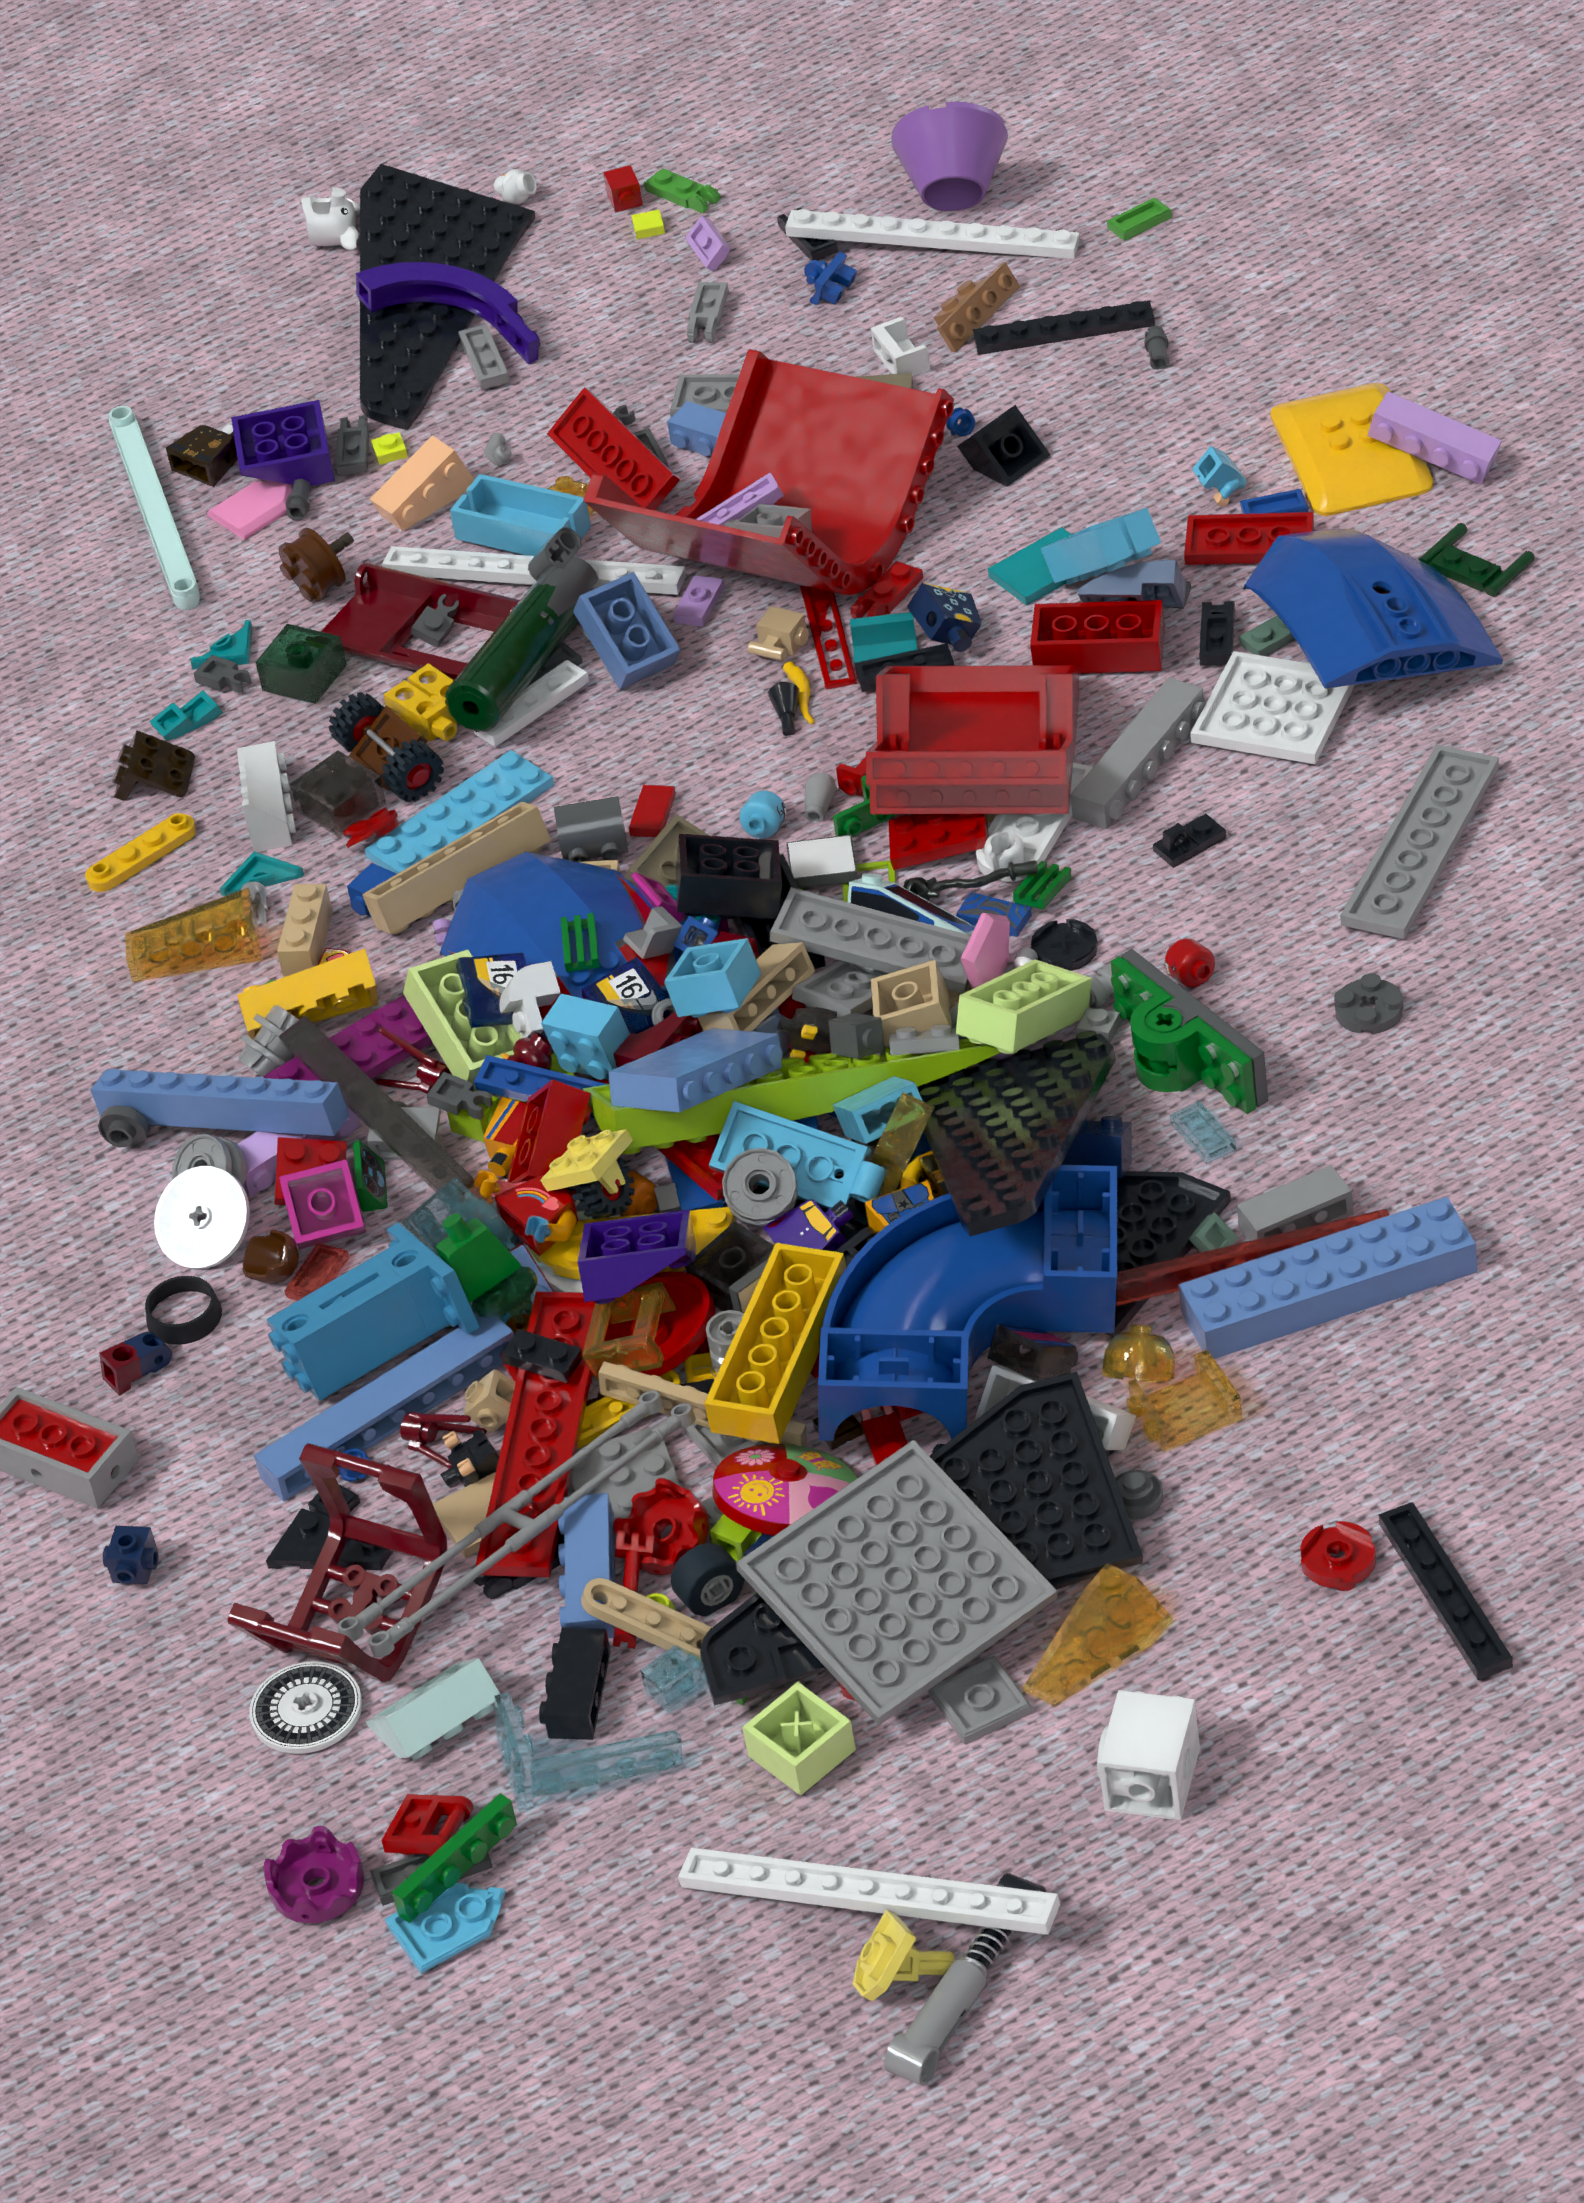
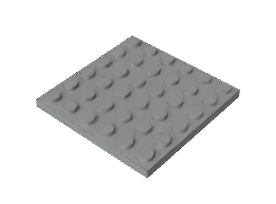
[736,1440,1057,1725]

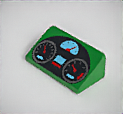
[353,1140,388,1212]

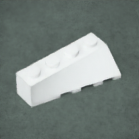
[237,741,296,852]
[974,1365,1136,1450]

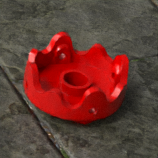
[613,1478,709,1576]

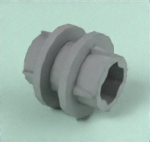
[239,1005,314,1077]

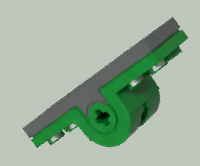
[1110,949,1268,1114]

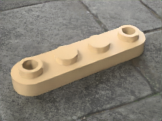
[581,1578,712,1665]

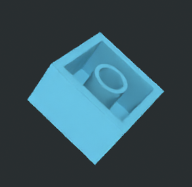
[664,938,761,1018]
[541,994,630,1080]

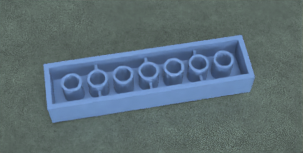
[1179,1197,1477,1361]

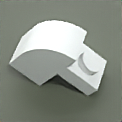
[499,961,560,1038]

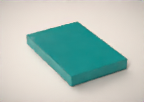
[987,527,1072,606]

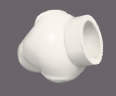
[494,169,537,204]

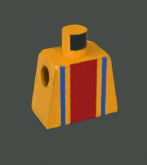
[483,1097,527,1177]

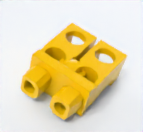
[383,663,457,742]

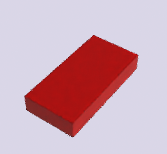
[629,785,676,838]

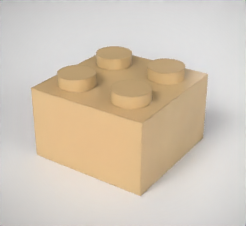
[871,960,952,1047]

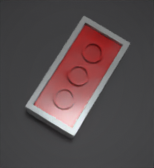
[0,1387,140,1509]

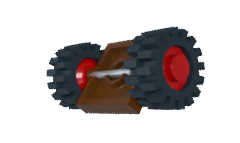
[329,692,444,802]

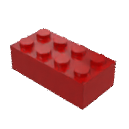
[1030,600,1165,673]

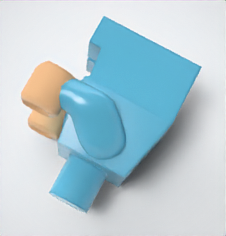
[1192,446,1247,507]

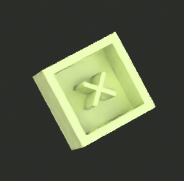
[742,1682,856,1796]

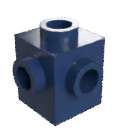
[103,1525,159,1584]

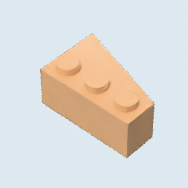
[370,435,474,531]

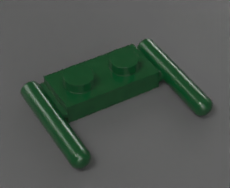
[1418,523,1535,597]

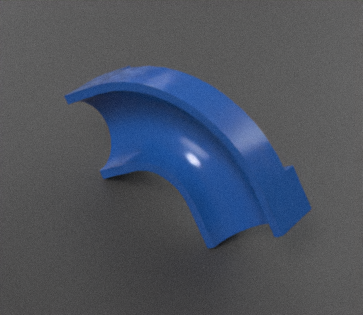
[818,1165,1117,1441]

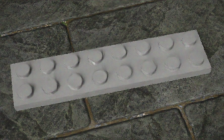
[1340,744,1499,940]

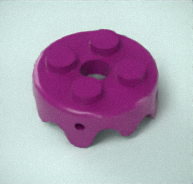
[264,1826,364,1924]

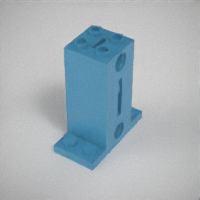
[267,1222,480,1401]

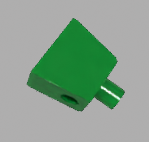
[436,1213,522,1303]

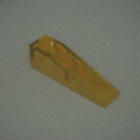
[1023,1563,1173,1707]

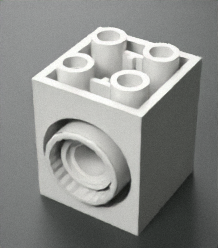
[1097,1690,1200,1820]

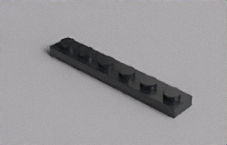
[973,300,1155,355]
[1378,1502,1513,1680]

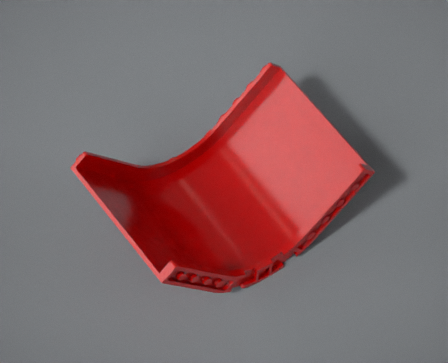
[583,349,954,595]

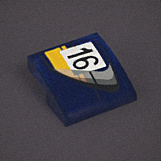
[456,953,527,1028]
[582,957,671,1034]

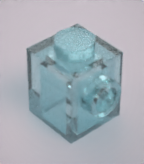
[640,1645,704,1714]

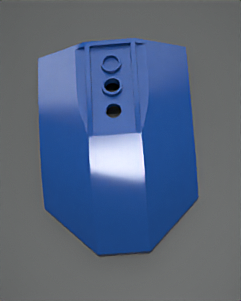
[1243,528,1503,689]

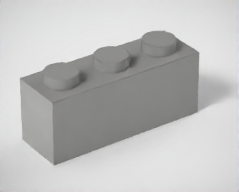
[1237,1165,1354,1255]

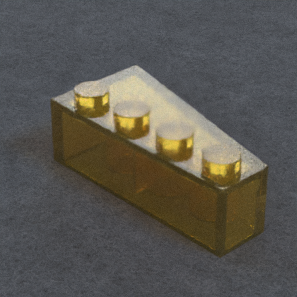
[125,887,262,982]

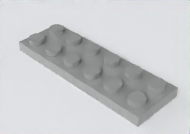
[770,887,971,993]

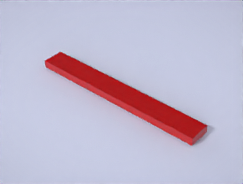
[800,530,857,690]

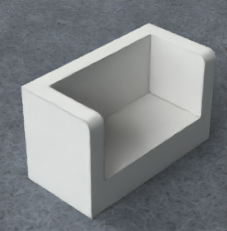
[871,317,931,376]

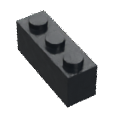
[539,1628,611,1740]

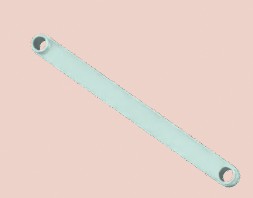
[109,406,200,610]

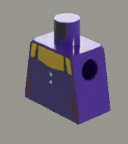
[763,1199,854,1252]

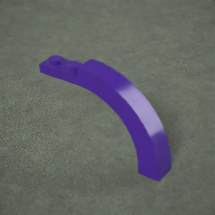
[356,262,540,364]

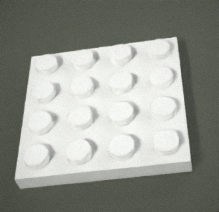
[1190,651,1355,764]

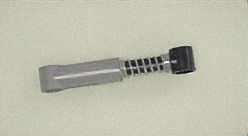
[884,1873,1046,2086]

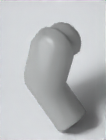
[484,433,511,466]

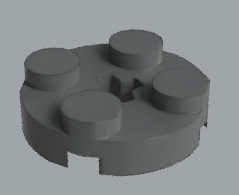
[1334,973,1403,1034]

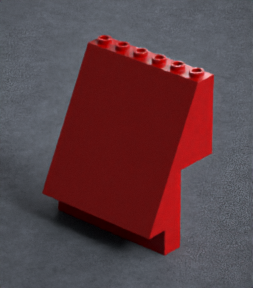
[866,665,1079,814]

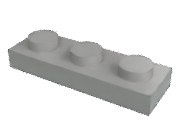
[458,324,510,390]

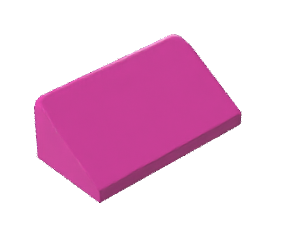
[631,872,686,923]

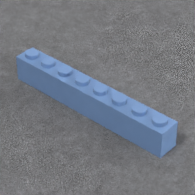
[90,1069,349,1136]
[254,1309,514,1502]

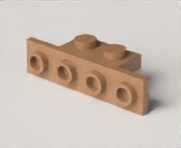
[933,262,1020,352]

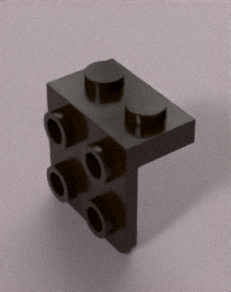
[112,730,195,801]

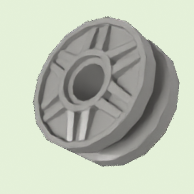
[172,1134,247,1186]
[722,1148,798,1227]

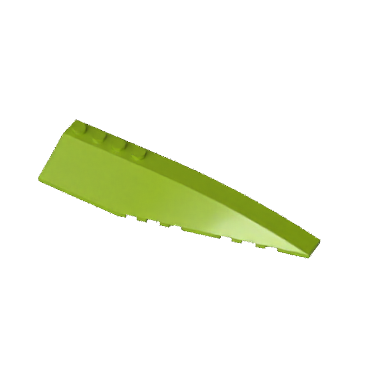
[583,1038,1001,1154]

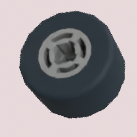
[670,1543,745,1617]

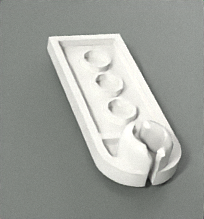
[976,763,1093,882]

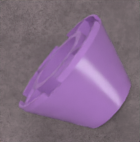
[891,102,1008,211]

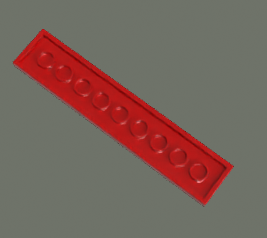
[475,1291,607,1578]

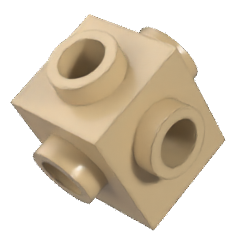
[463,1369,516,1432]

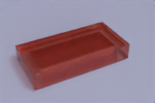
[284,1243,349,1301]

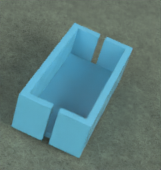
[450,474,591,556]
[1040,507,1161,585]

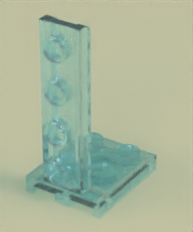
[494,1692,682,1813]

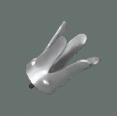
[234,882,268,927]

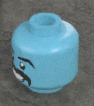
[739,790,786,839]

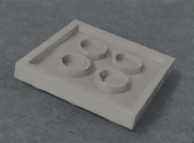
[567,1425,681,1520]

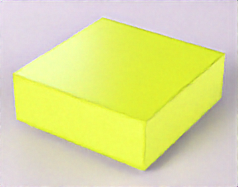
[631,210,665,239]

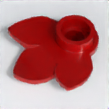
[343,808,399,848]

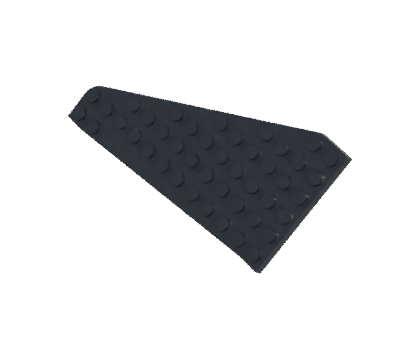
[360,164,535,430]

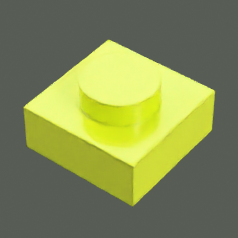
[371,432,408,465]

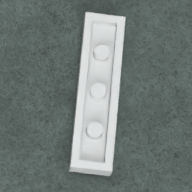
[474,660,589,747]

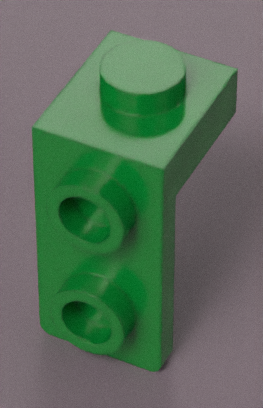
[833,775,895,837]

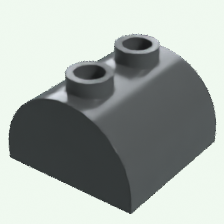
[554,796,628,862]

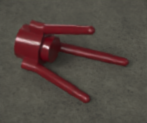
[375,1027,452,1094]
[400,1412,487,1469]

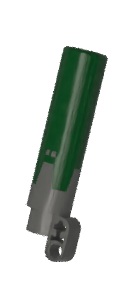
[445,527,598,732]

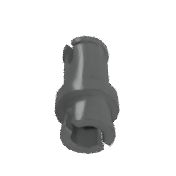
[1144,326,1170,370]
[286,479,311,521]

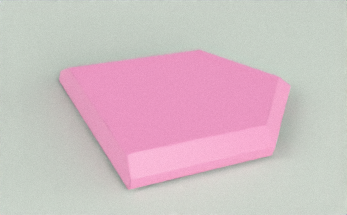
[207,481,292,540]
[961,913,1010,989]

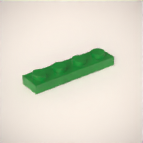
[392,1793,517,1924]

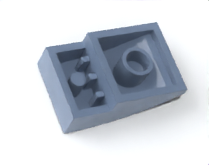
[1078,560,1186,607]

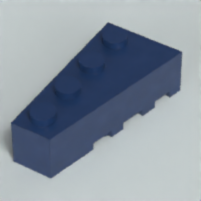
[1061,1116,1132,1178]

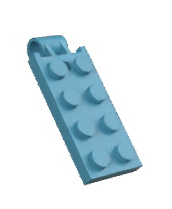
[709,1101,887,1209]

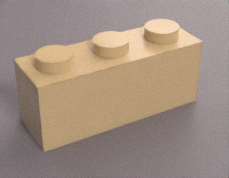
[277,884,333,977]

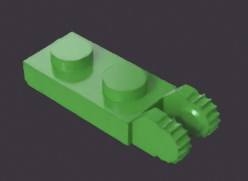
[644,168,721,213]

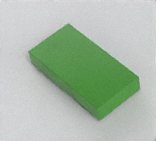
[1107,197,1172,241]

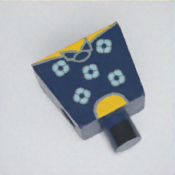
[907,582,981,652]

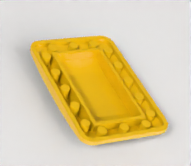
[1270,383,1433,516]

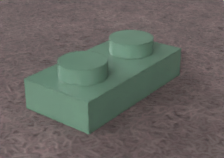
[1239,615,1296,656]

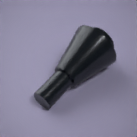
[768,682,799,736]

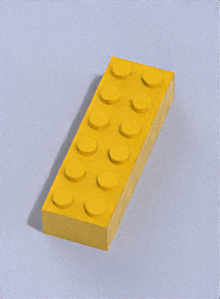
[704,1243,847,1444]

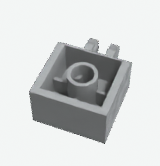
[724,504,812,538]

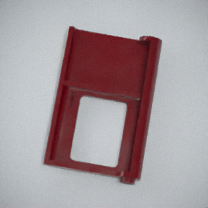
[307,563,520,680]

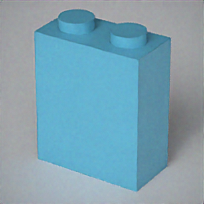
[832,1076,928,1144]

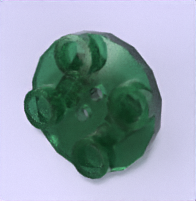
[472,1266,538,1323]

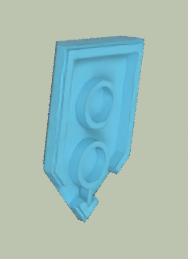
[385,1883,506,1973]

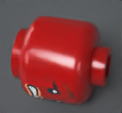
[1165,938,1215,988]

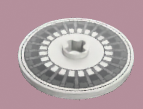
[154,1166,250,1269]
[249,1661,362,1754]

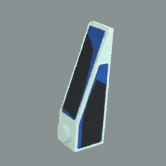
[848,873,975,935]

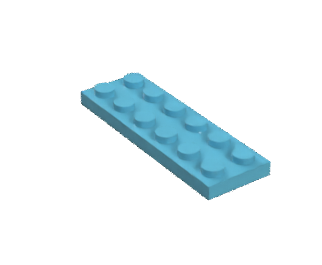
[365,750,554,874]

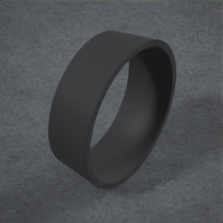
[145,1276,222,1345]

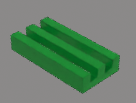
[1013,861,1071,910]
[560,913,600,972]

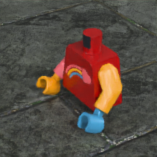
[474,1170,578,1256]

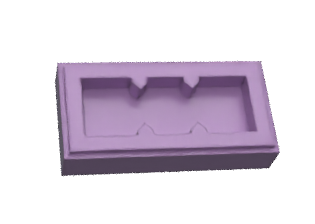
[673,575,725,627]

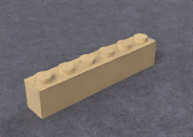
[362,802,551,934]

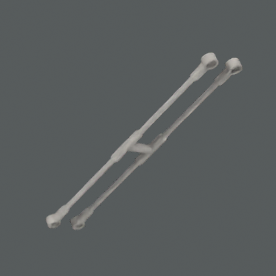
[337,1390,696,1657]

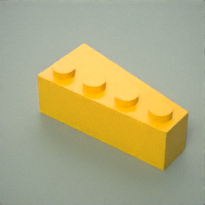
[237,948,378,1039]

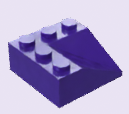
[231,400,335,486]
[578,1210,697,1304]

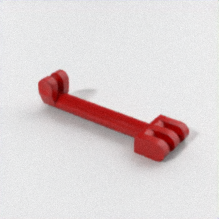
[613,1530,654,1649]

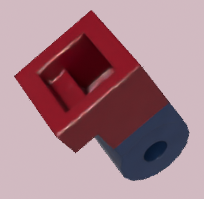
[99,1331,172,1396]

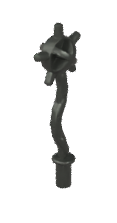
[903,860,1038,901]

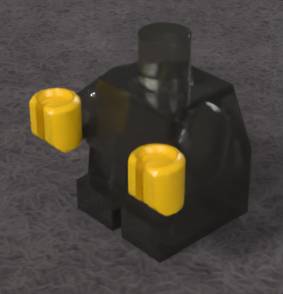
[777,1007,837,1060]

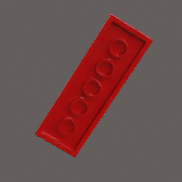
[547,387,680,510]

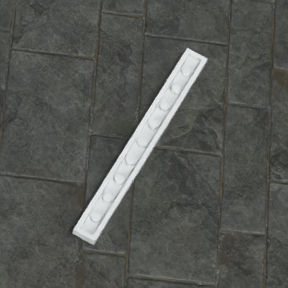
[785,209,1079,259]
[382,546,686,595]
[678,1848,1060,1935]

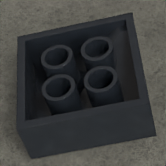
[676,834,782,921]

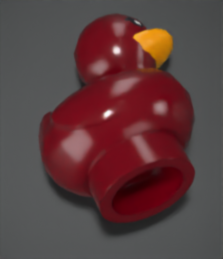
[501,1031,554,1070]

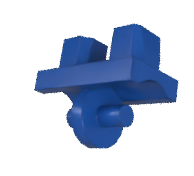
[804,251,857,305]

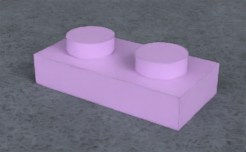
[685,215,731,271]

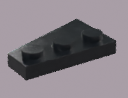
[266,1508,393,1570]

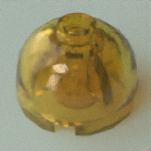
[1102,1325,1175,1382]

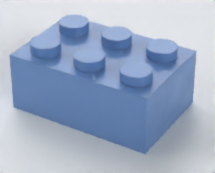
[573,572,681,690]

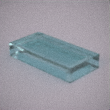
[1170,1101,1236,1164]

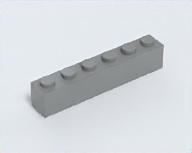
[1070,677,1206,829]

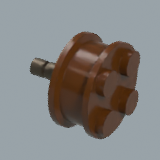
[278,528,354,602]

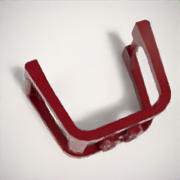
[228,1443,447,1682]

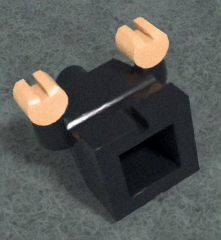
[440,1429,499,1487]

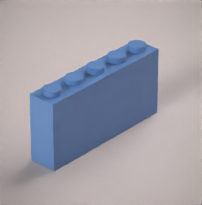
[608,1028,782,1112]

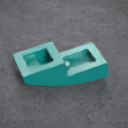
[149,690,223,741]

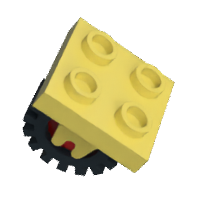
[541,1129,635,1219]

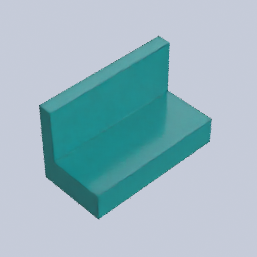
[850,612,917,663]

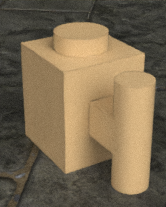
[748,606,809,661]

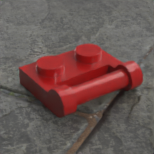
[381,1794,474,1857]

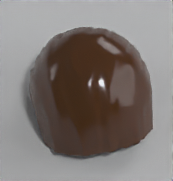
[242,1230,299,1284]

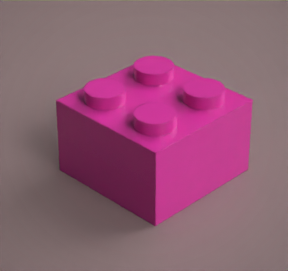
[279,1159,366,1249]

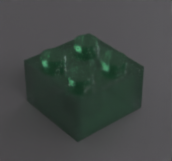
[255,624,347,704]

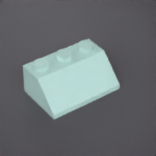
[365,1658,502,1760]

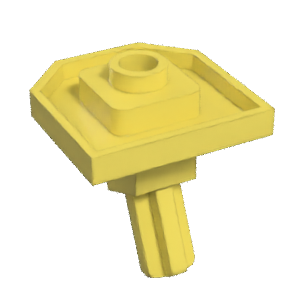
[852,1909,955,2001]

